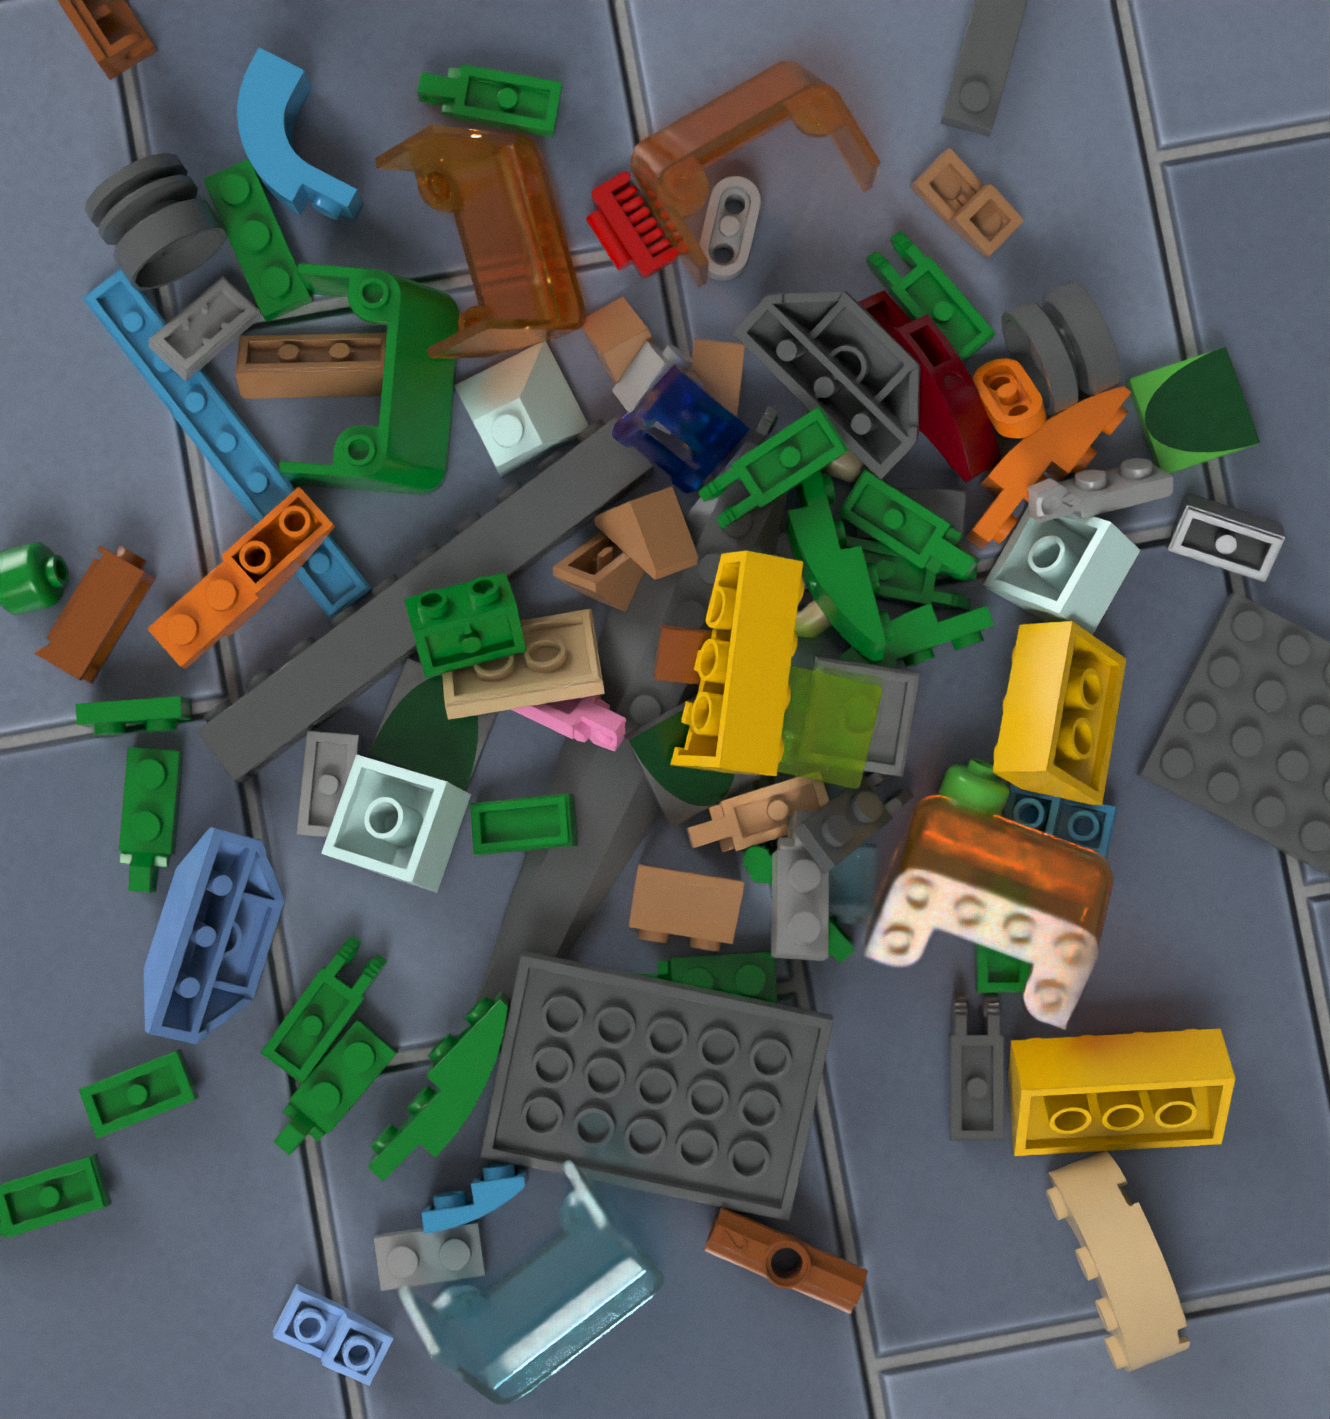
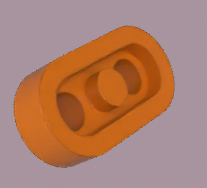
[972,358,1047,439]

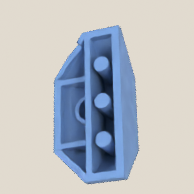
[143,827,285,1044]

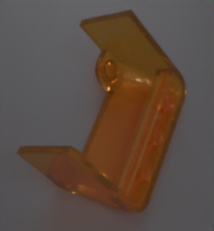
[631,61,881,288]
[375,124,586,358]

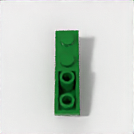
[786,470,892,663]
[797,603,994,716]
[368,991,509,1181]

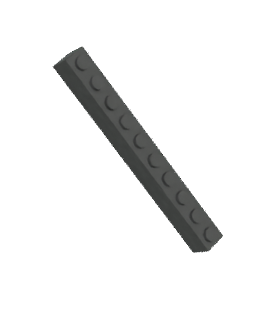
[197,417,654,783]

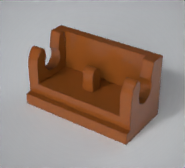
[58,0,157,80]

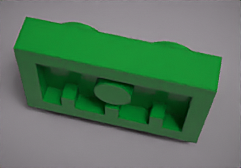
[404,573,527,678]

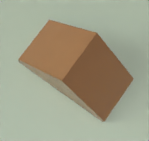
[579,297,655,386]
[594,486,698,580]
[553,531,644,612]

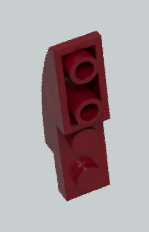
[858,290,1001,482]

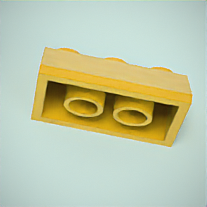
[992,621,1127,805]

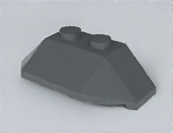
[733,291,921,480]

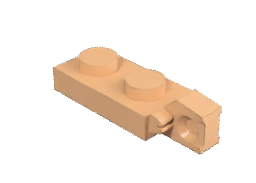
[686,770,829,852]

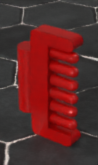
[586,171,679,279]

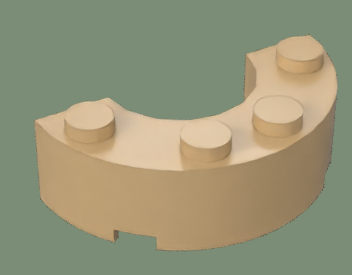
[1046,1151,1190,1372]

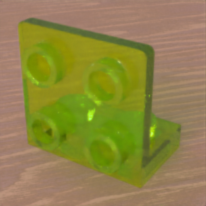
[777,664,882,789]

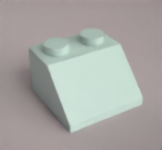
[983,505,1140,635]
[321,754,471,893]

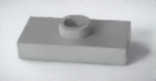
[149,276,260,382]

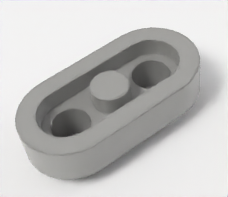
[698,176,761,281]

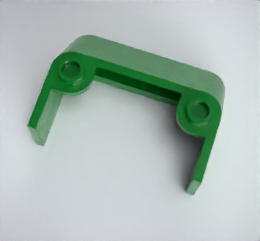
[279,263,461,495]

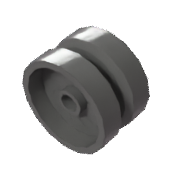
[1001,281,1121,417]

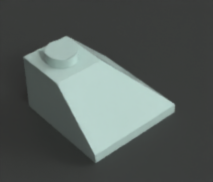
[454,340,589,477]

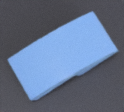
[272,1284,394,1386]

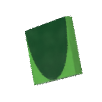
[1126,347,1260,474]

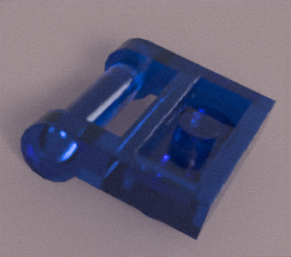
[612,364,750,494]

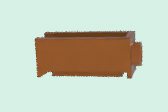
[34,545,156,684]

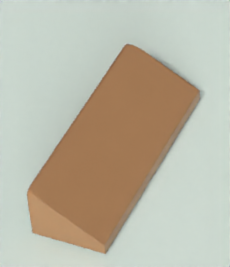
[235,332,387,399]

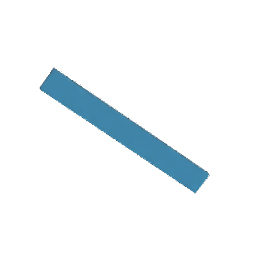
[82,269,372,620]

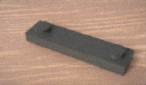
[940,0,1028,137]

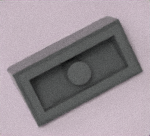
[1167,493,1285,582]

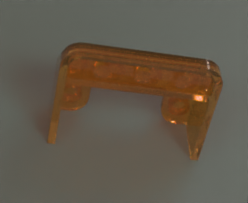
[864,795,1114,1030]

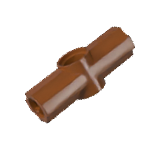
[704,1207,868,1314]

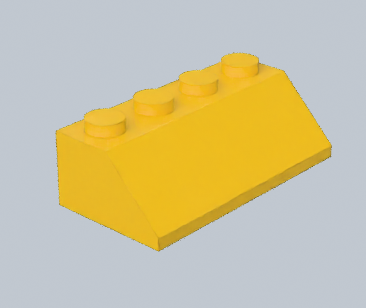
[1008,1028,1236,1156]

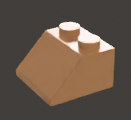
[628,864,745,952]

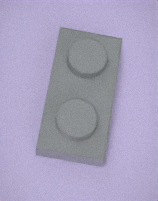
[297,730,362,837]
[374,1220,487,1291]

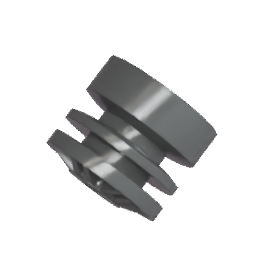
[85,153,227,291]

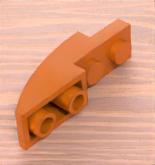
[966,386,1131,549]
[147,487,335,669]

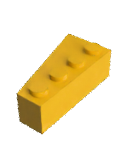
[671,550,804,776]

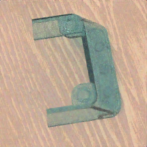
[398,1159,664,1405]

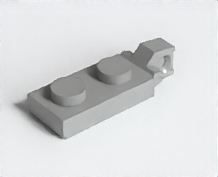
[1028,458,1173,523]
[771,810,829,961]

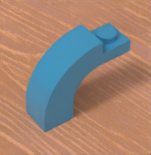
[237,47,364,222]

